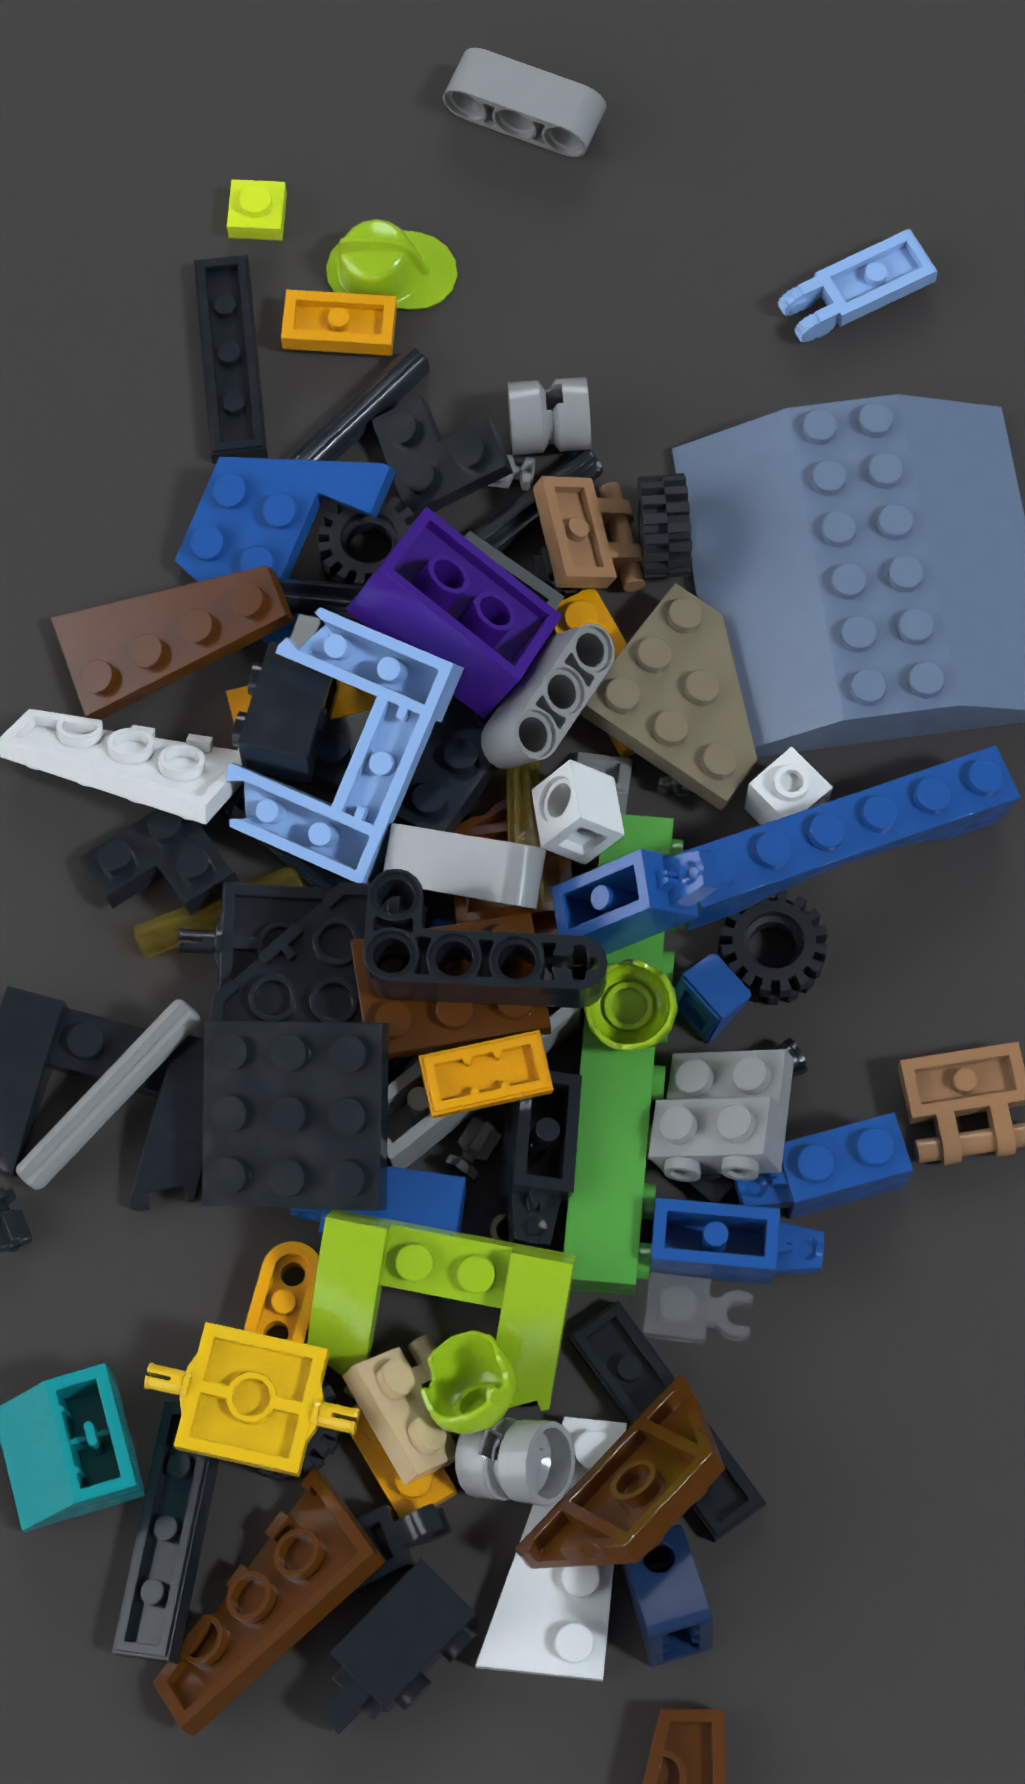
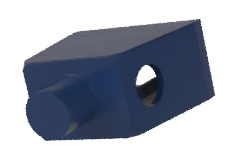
[622,1525,713,1667]

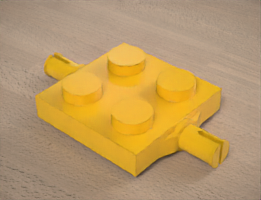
[144,1322,360,1477]

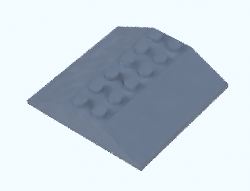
[672,394,1025,757]

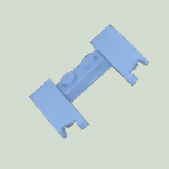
[227,607,464,883]

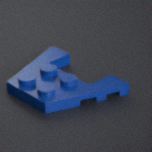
[174,457,396,644]

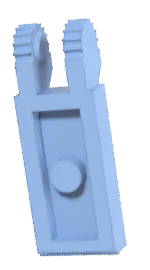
[777,229,938,343]

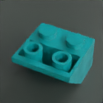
[0,1363,145,1533]

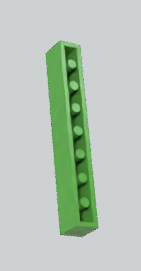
[564,814,684,1297]

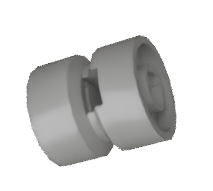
[507,377,591,455]
[455,1417,575,1506]

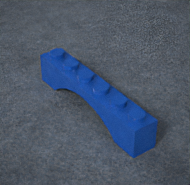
[677,745,1021,931]

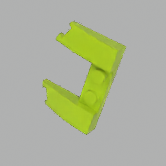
[307,1210,577,1412]

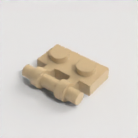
[342,1334,460,1486]

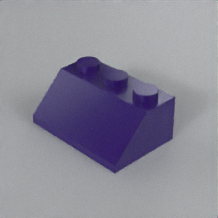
[346,507,562,719]

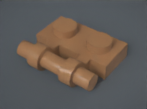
[533,476,645,592]
[897,1041,1025,1166]

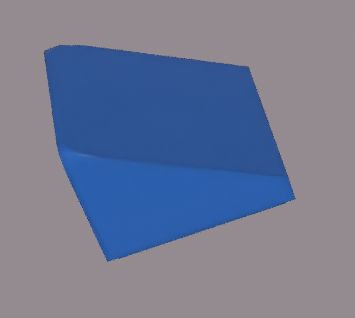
[675,954,751,1044]

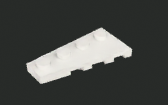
[0,709,244,825]
[475,1417,627,1682]

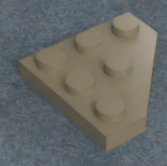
[580,583,757,811]

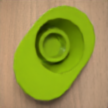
[326,219,457,310]

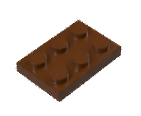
[350,912,551,1060]

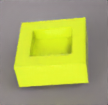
[227,179,287,241]

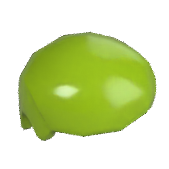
[584,959,678,1053]
[421,1330,518,1435]

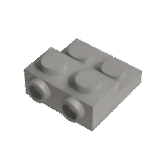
[648,1049,794,1182]

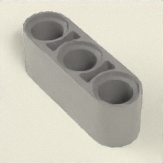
[443,48,607,157]
[481,623,615,769]
[383,823,546,909]

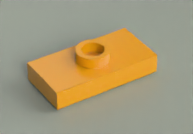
[418,1030,554,1119]

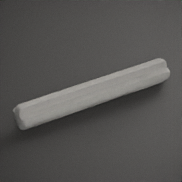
[16,999,201,1190]

